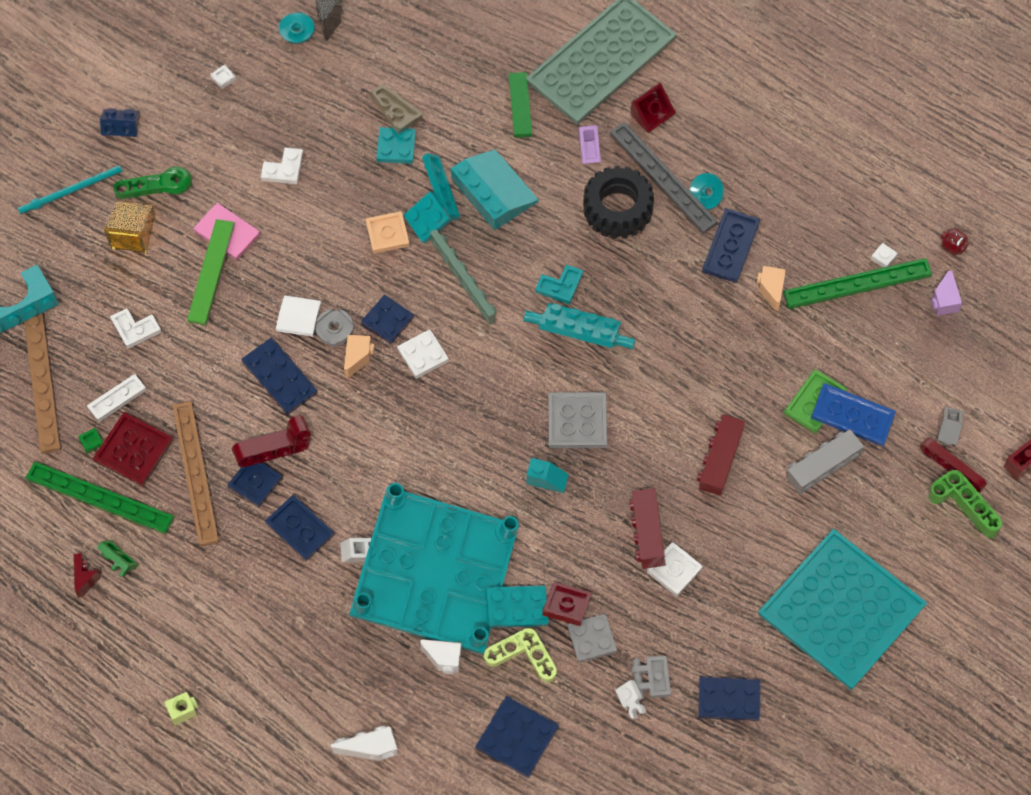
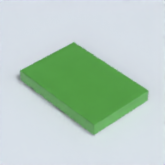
[784,369,847,434]

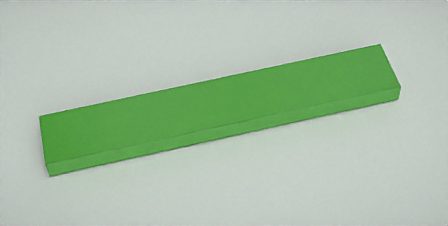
[187,219,235,326]

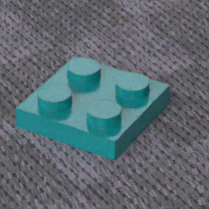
[376,127,416,164]
[403,191,452,244]

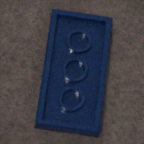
[702,208,761,283]

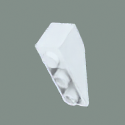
[331,726,398,761]

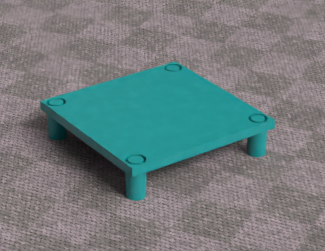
[349,483,519,655]

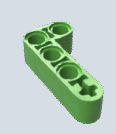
[928,470,1002,538]

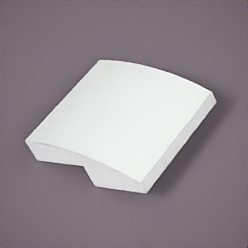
[276,295,321,337]

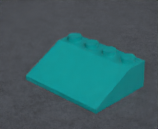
[451,149,539,231]

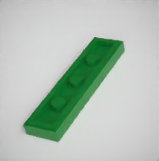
[509,72,532,138]

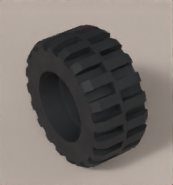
[583,166,654,239]

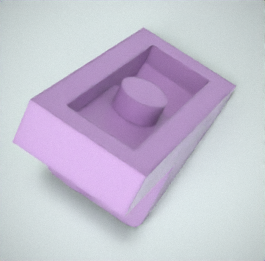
[579,125,601,164]

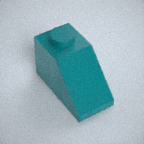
[526,458,569,493]

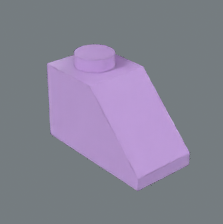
[931,271,962,316]

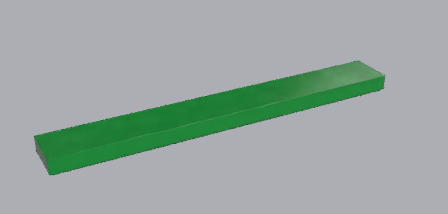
[783,258,932,310]
[25,461,175,535]

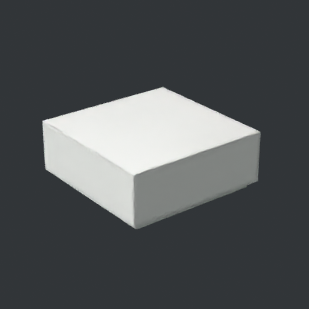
[210,65,236,89]

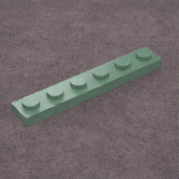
[430,229,497,325]

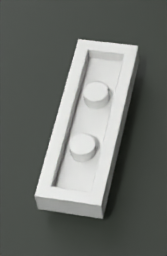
[87,374,146,422]

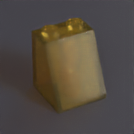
[104,201,156,253]

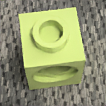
[165,692,198,725]

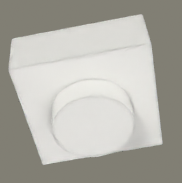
[871,243,898,268]

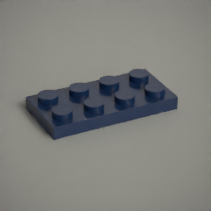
[241,337,318,415]

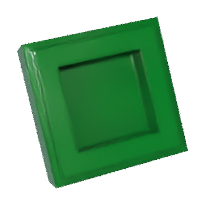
[78,428,103,454]

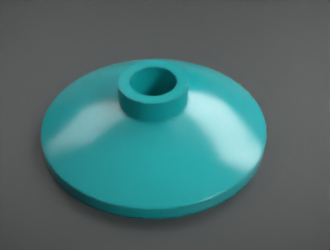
[279,12,314,43]
[689,173,724,210]

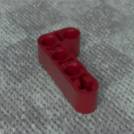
[232,415,311,467]

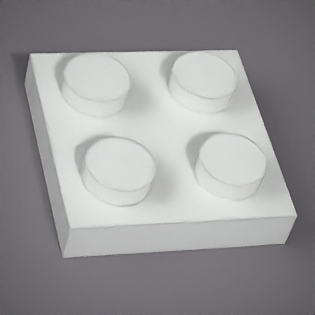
[397,329,449,379]
[647,542,703,597]

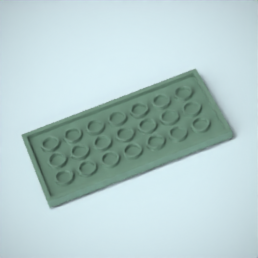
[526,0,677,125]

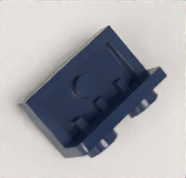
[100,108,140,137]

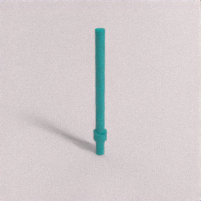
[17,165,122,215]

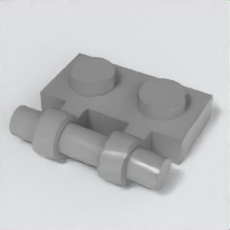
[631,656,671,700]

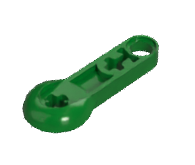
[113,166,192,199]

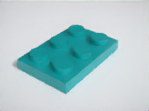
[485,586,549,628]

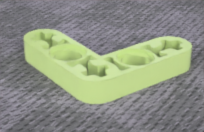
[484,628,557,682]

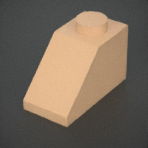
[757,266,786,311]
[344,335,375,377]

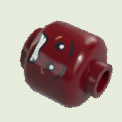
[940,228,969,256]

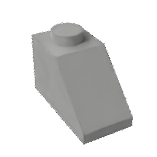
[938,407,963,445]

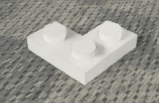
[261,148,303,184]
[110,308,162,349]

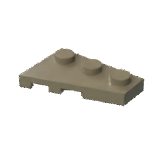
[370,84,423,134]

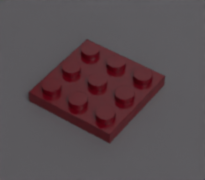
[92,412,174,487]

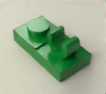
[97,540,139,577]

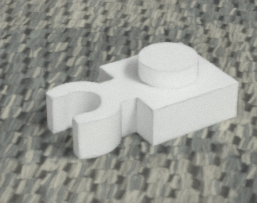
[615,680,646,719]

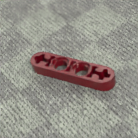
[920,438,987,492]

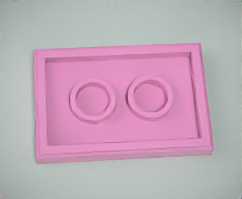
[193,203,260,261]

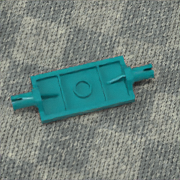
[523,303,636,350]

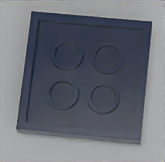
[475,696,559,779]

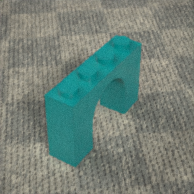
[0,265,59,333]

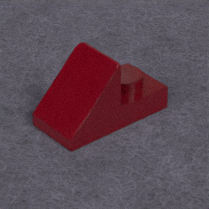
[73,553,101,598]

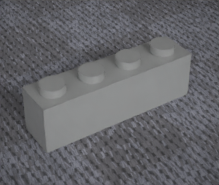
[786,429,864,495]

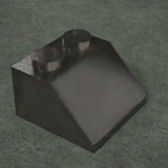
[315,0,344,41]

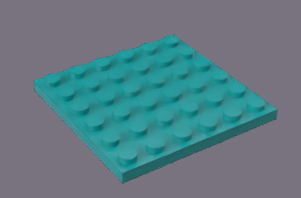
[758,528,927,691]

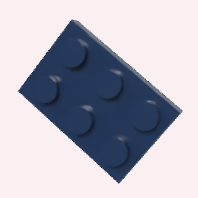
[265,495,334,561]
[698,677,760,721]

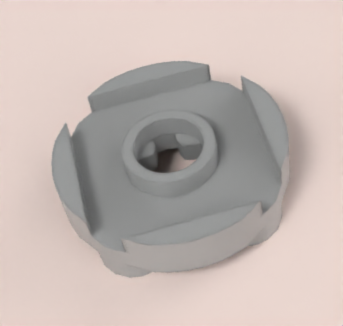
[316,309,354,347]

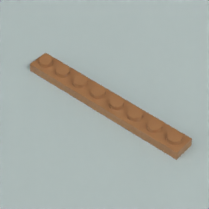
[24,313,61,454]
[172,401,219,547]

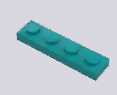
[422,153,460,221]

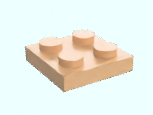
[366,211,410,254]

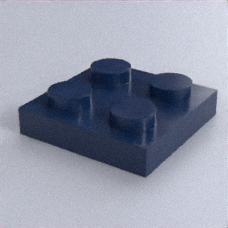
[361,294,414,344]
[227,463,283,508]

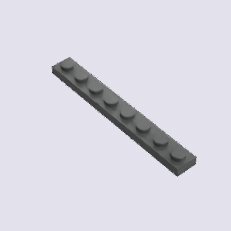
[610,122,718,235]

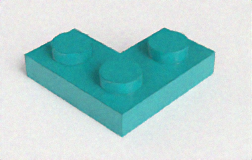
[535,265,584,305]

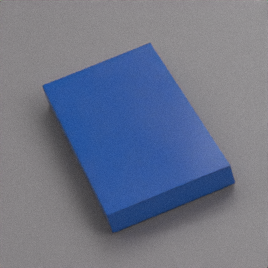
[811,383,896,447]

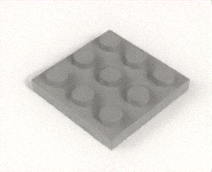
[548,392,607,448]

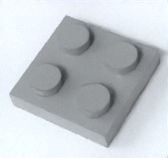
[567,614,617,663]

